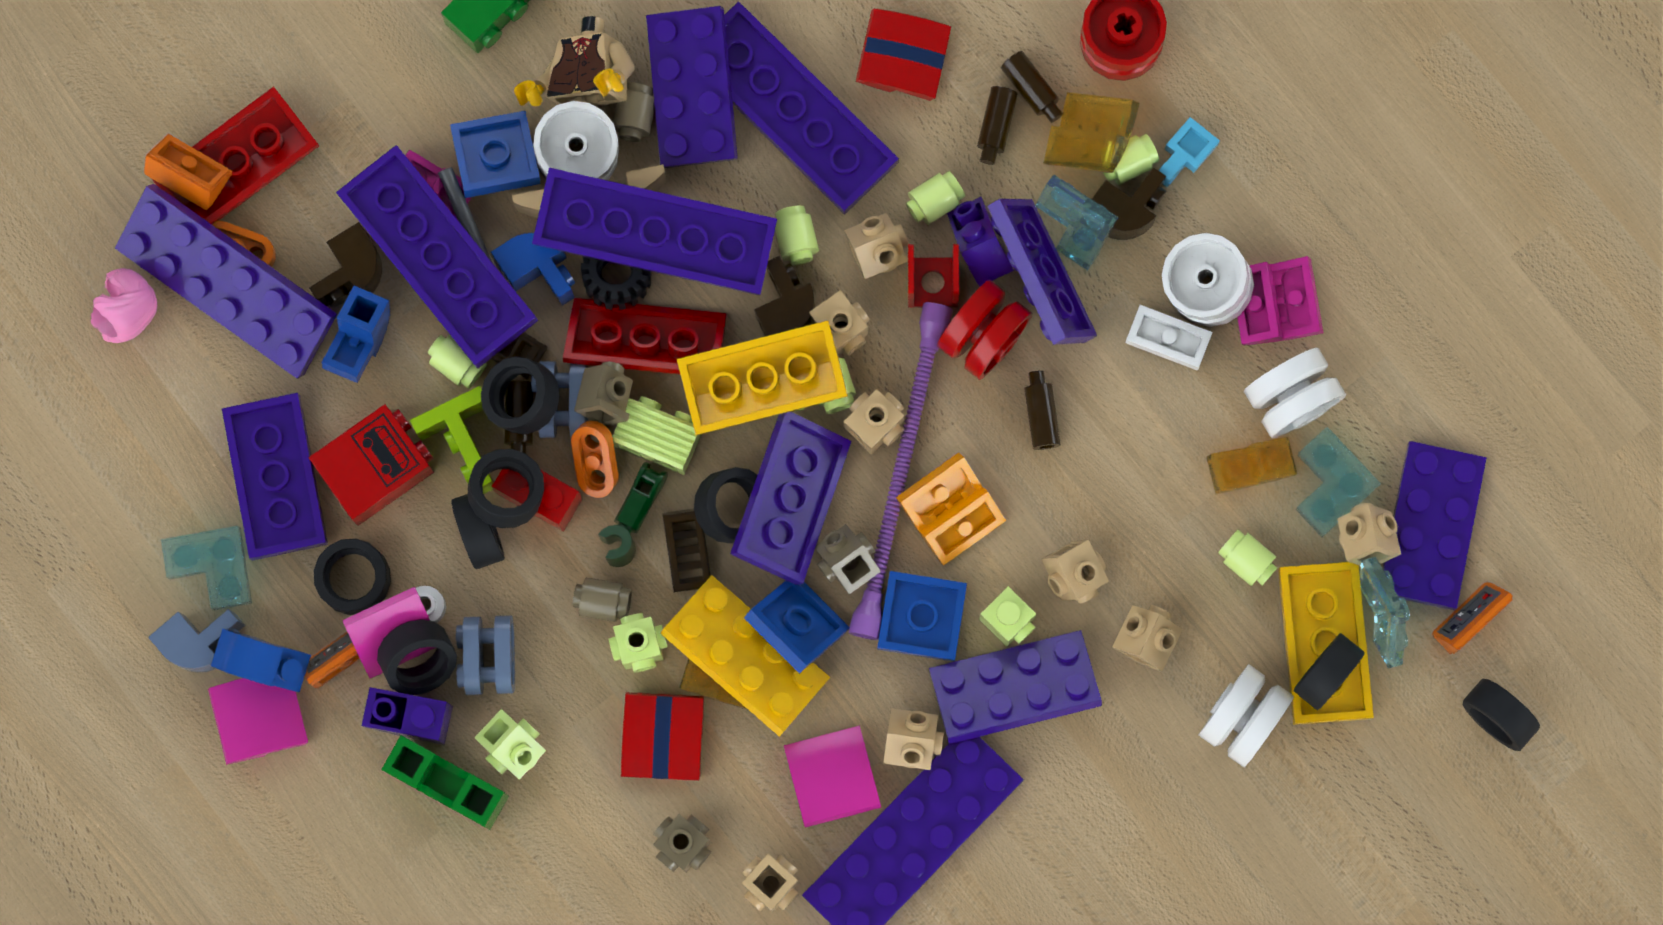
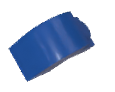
[491,233,575,306]
[321,286,390,383]
[211,628,311,692]

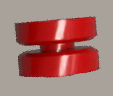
[1080,0,1167,81]
[937,280,1033,380]

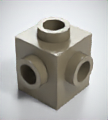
[815,524,881,594]
[653,814,712,873]

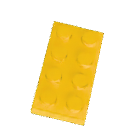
[1278,562,1374,725]
[660,575,830,737]

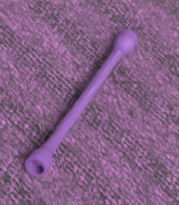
[848,302,953,640]

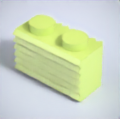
[612,396,702,475]

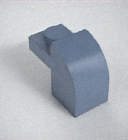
[148,609,246,672]

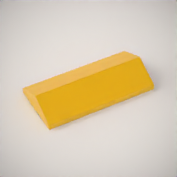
[677,321,848,435]

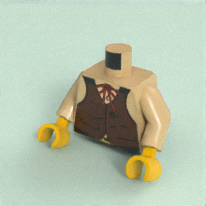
[514,16,635,106]

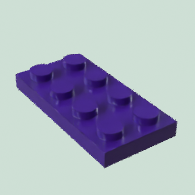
[646,6,738,168]
[988,199,1097,345]
[222,393,328,561]
[730,411,852,585]
[1378,441,1487,611]
[929,630,1102,744]

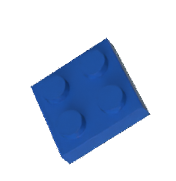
[450,111,541,198]
[877,571,967,662]
[744,580,850,674]

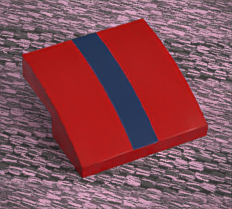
[855,8,952,101]
[621,692,704,781]

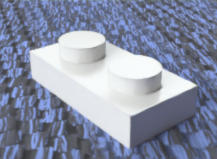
[1125,305,1213,371]

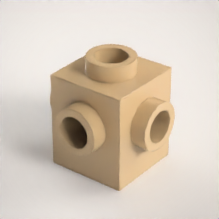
[844,213,909,279]
[809,290,870,356]
[843,389,904,455]
[1337,503,1401,569]
[1041,539,1109,603]
[1112,605,1183,671]
[883,708,944,770]
[741,854,799,912]

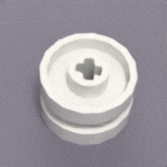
[533,101,619,181]
[1162,233,1254,327]
[1244,348,1346,439]
[1199,664,1294,767]

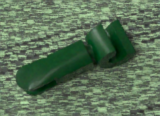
[598,462,668,567]

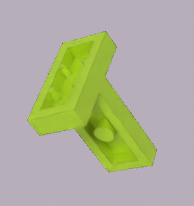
[410,386,494,494]

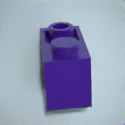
[947,197,1014,287]
[361,687,453,745]

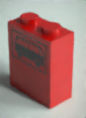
[308,404,434,526]

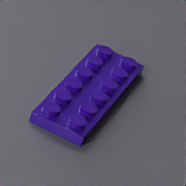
[724,1,899,215]
[336,145,539,369]
[532,168,777,296]
[115,184,338,379]
[802,737,1024,925]

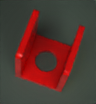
[908,244,959,308]

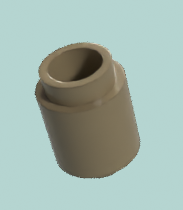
[613,82,655,142]
[573,577,632,622]

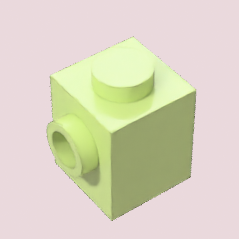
[979,586,1036,647]

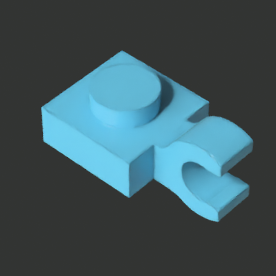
[1158,117,1220,187]

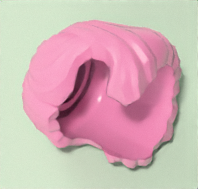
[91,268,157,343]

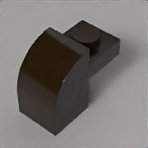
[1081,168,1167,240]
[309,222,382,307]
[754,256,815,336]

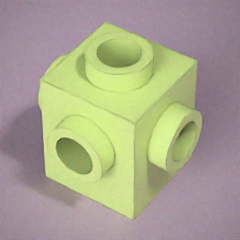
[608,613,668,673]
[474,709,546,780]

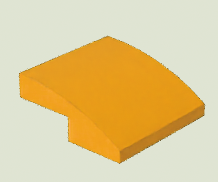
[895,452,1006,566]

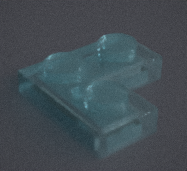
[1035,175,1118,271]
[1296,427,1381,538]
[161,526,252,610]
[1360,557,1410,669]

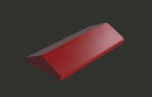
[152,86,319,224]
[563,298,727,374]

